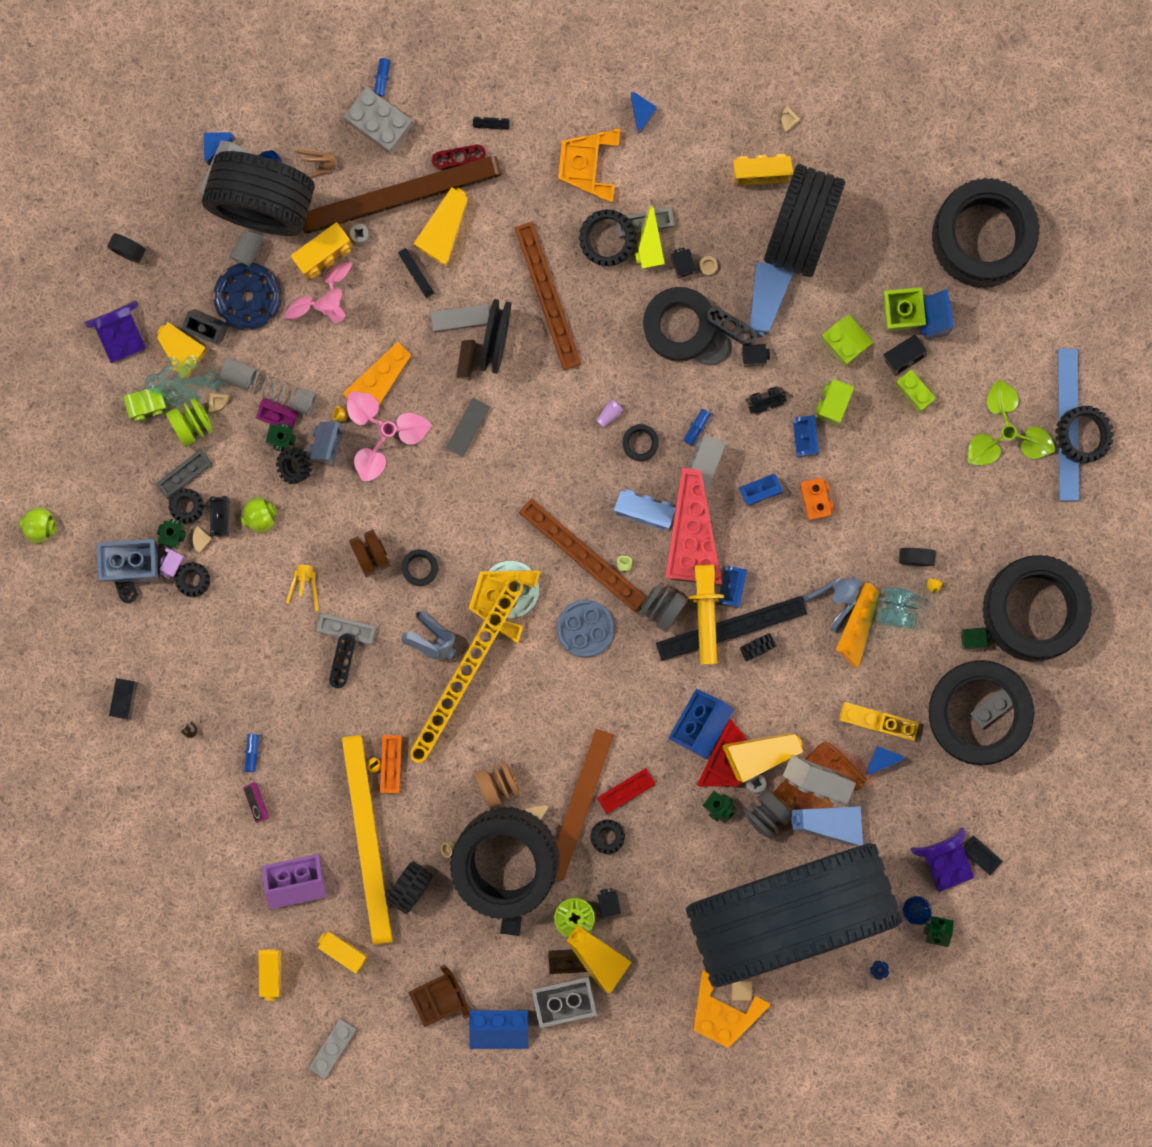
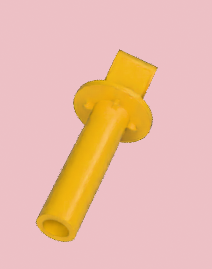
[687,564,724,664]

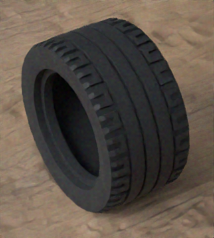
[202,151,315,236]
[763,164,846,277]
[932,178,1040,288]
[982,555,1092,662]
[928,660,1034,765]
[450,807,559,920]

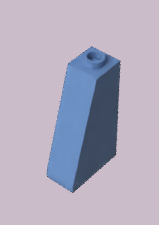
[750,262,793,337]
[791,806,863,846]

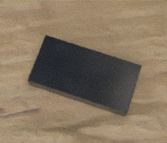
[963,835,1003,876]

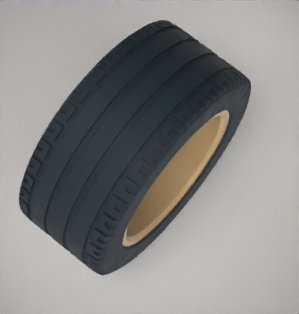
[686,843,902,987]

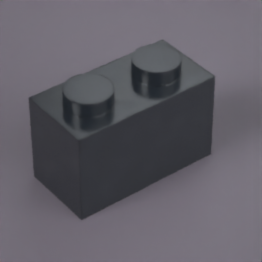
[182,309,229,344]
[109,678,138,720]

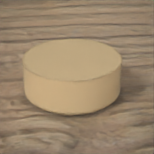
[699,256,718,276]

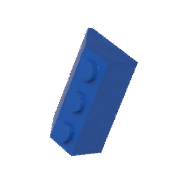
[668,689,735,759]
[469,1010,528,1049]

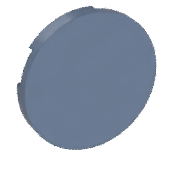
[557,600,614,657]

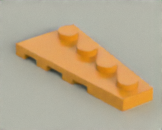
[342,342,411,421]
[836,582,880,668]

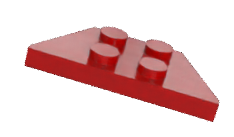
[697,719,747,786]

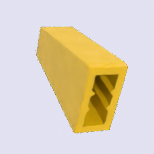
[414,187,468,267]
[722,733,803,782]
[567,925,632,994]

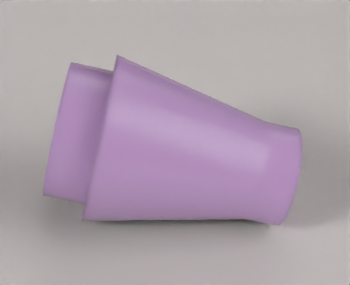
[596,399,624,428]

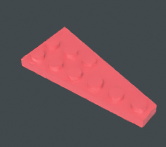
[665,467,722,585]

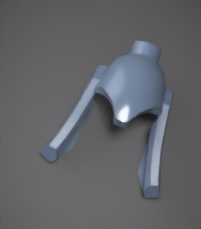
[803,577,862,633]
[402,610,457,660]

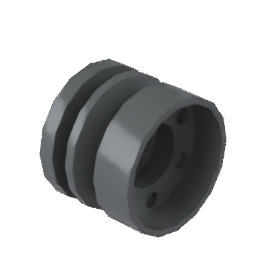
[639,582,688,633]
[742,789,792,840]

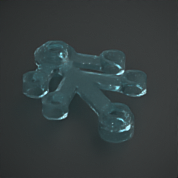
[145,356,220,406]

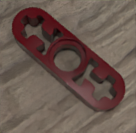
[431,144,486,170]

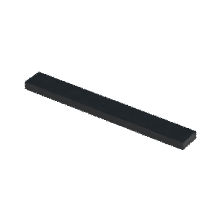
[656,596,807,661]

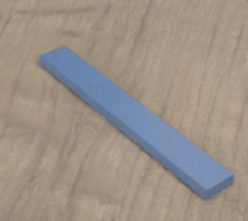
[1057,349,1079,501]

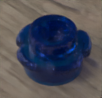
[870,961,889,980]

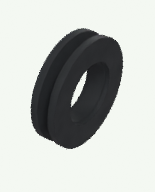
[643,287,716,361]
[480,299,511,374]

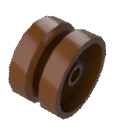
[349,529,391,578]

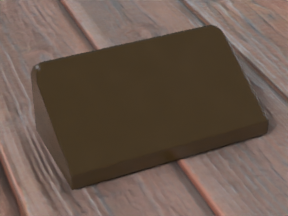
[456,339,476,380]
[548,949,588,974]

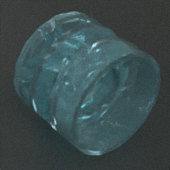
[875,588,921,629]

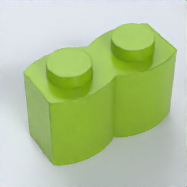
[123,386,168,422]

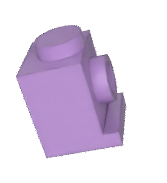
[159,548,185,579]

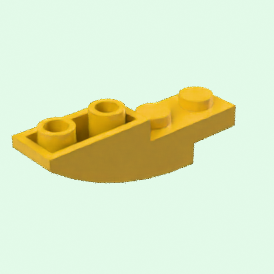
[838,702,919,741]

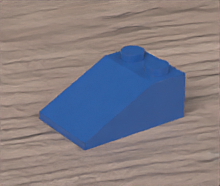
[920,289,954,340]

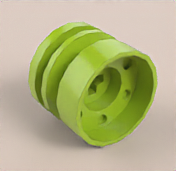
[166,398,214,448]
[554,898,595,938]

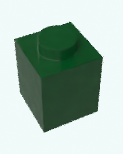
[961,627,990,650]

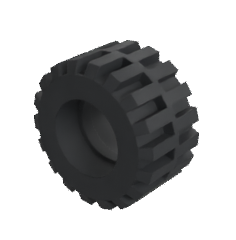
[386,861,433,914]

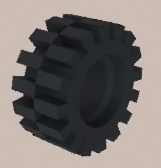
[276,447,312,484]
[168,488,204,524]
[174,562,210,597]
[739,633,777,662]
[590,819,625,854]

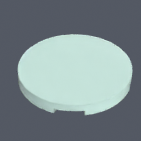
[489,561,539,618]

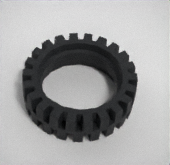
[579,209,637,266]
[1055,406,1114,463]

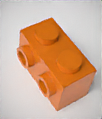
[799,477,834,521]

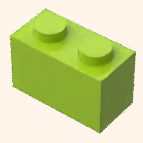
[895,370,936,413]

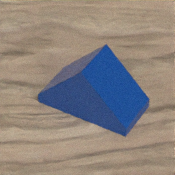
[631,92,657,133]
[204,132,235,165]
[866,746,904,775]

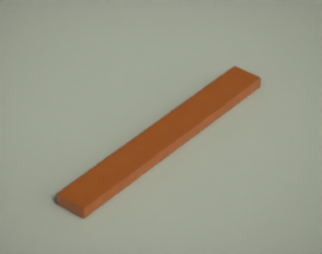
[514,222,581,371]
[519,498,647,612]
[556,729,614,881]

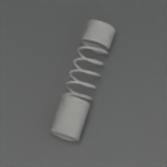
[229,229,267,268]
[219,358,316,416]

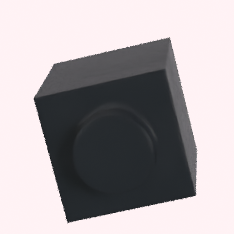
[671,247,696,279]
[742,344,770,367]
[597,888,621,918]
[500,916,522,936]

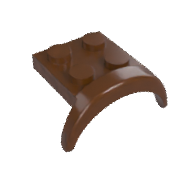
[408,965,469,1027]

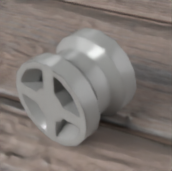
[350,224,369,245]
[746,774,766,793]

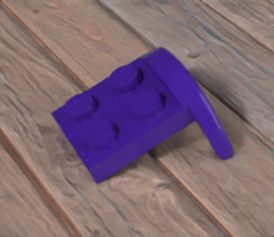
[84,301,146,363]
[911,828,974,892]

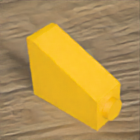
[157,322,207,381]
[318,931,368,974]
[259,949,282,1001]

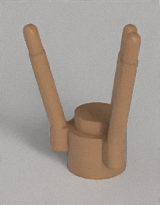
[296,149,336,178]

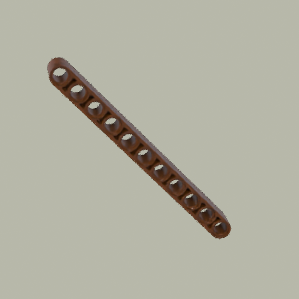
[303,156,502,234]

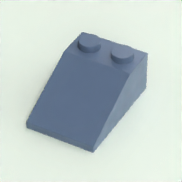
[308,422,343,466]
[97,539,159,582]

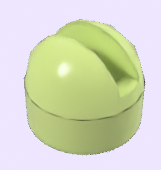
[617,556,632,572]

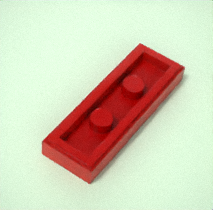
[597,768,656,814]

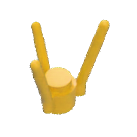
[286,565,319,611]

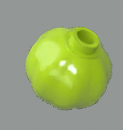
[240,497,277,533]
[19,507,56,544]

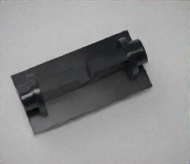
[745,386,787,414]

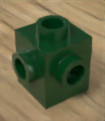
[265,423,296,452]
[157,519,186,549]
[702,791,737,823]
[923,916,954,947]

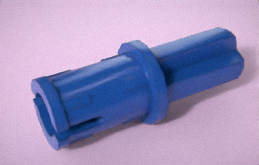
[374,58,390,97]
[683,409,712,446]
[244,734,260,773]

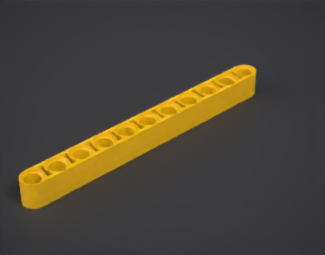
[410,577,523,763]
[342,734,393,946]

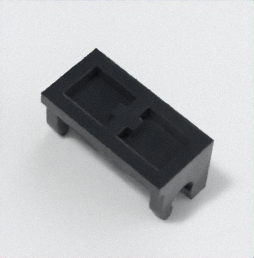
[883,334,927,376]
[210,496,229,536]

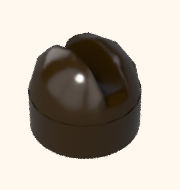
[181,721,198,738]

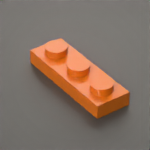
[380,735,402,794]

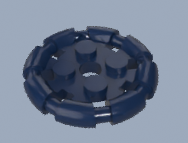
[213,263,282,330]

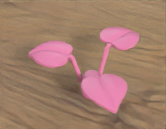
[284,262,352,324]
[347,391,432,482]

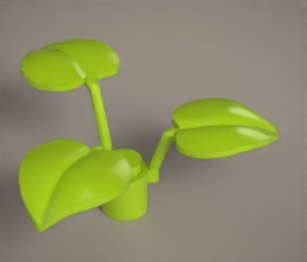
[967,380,1055,465]

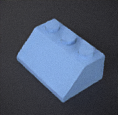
[614,489,676,532]

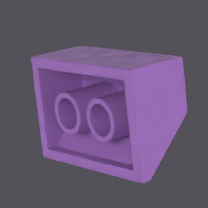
[262,854,327,909]

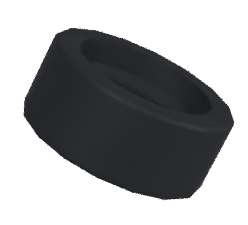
[107,233,146,263]
[622,424,659,461]
[899,548,936,566]
[401,549,438,586]

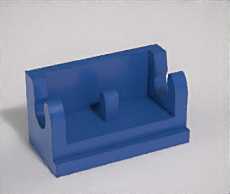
[793,415,819,457]
[739,474,783,507]
[718,566,747,608]

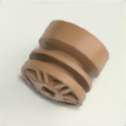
[474,760,520,809]

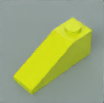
[635,205,665,268]

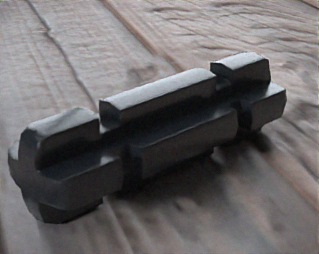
[472,117,510,130]

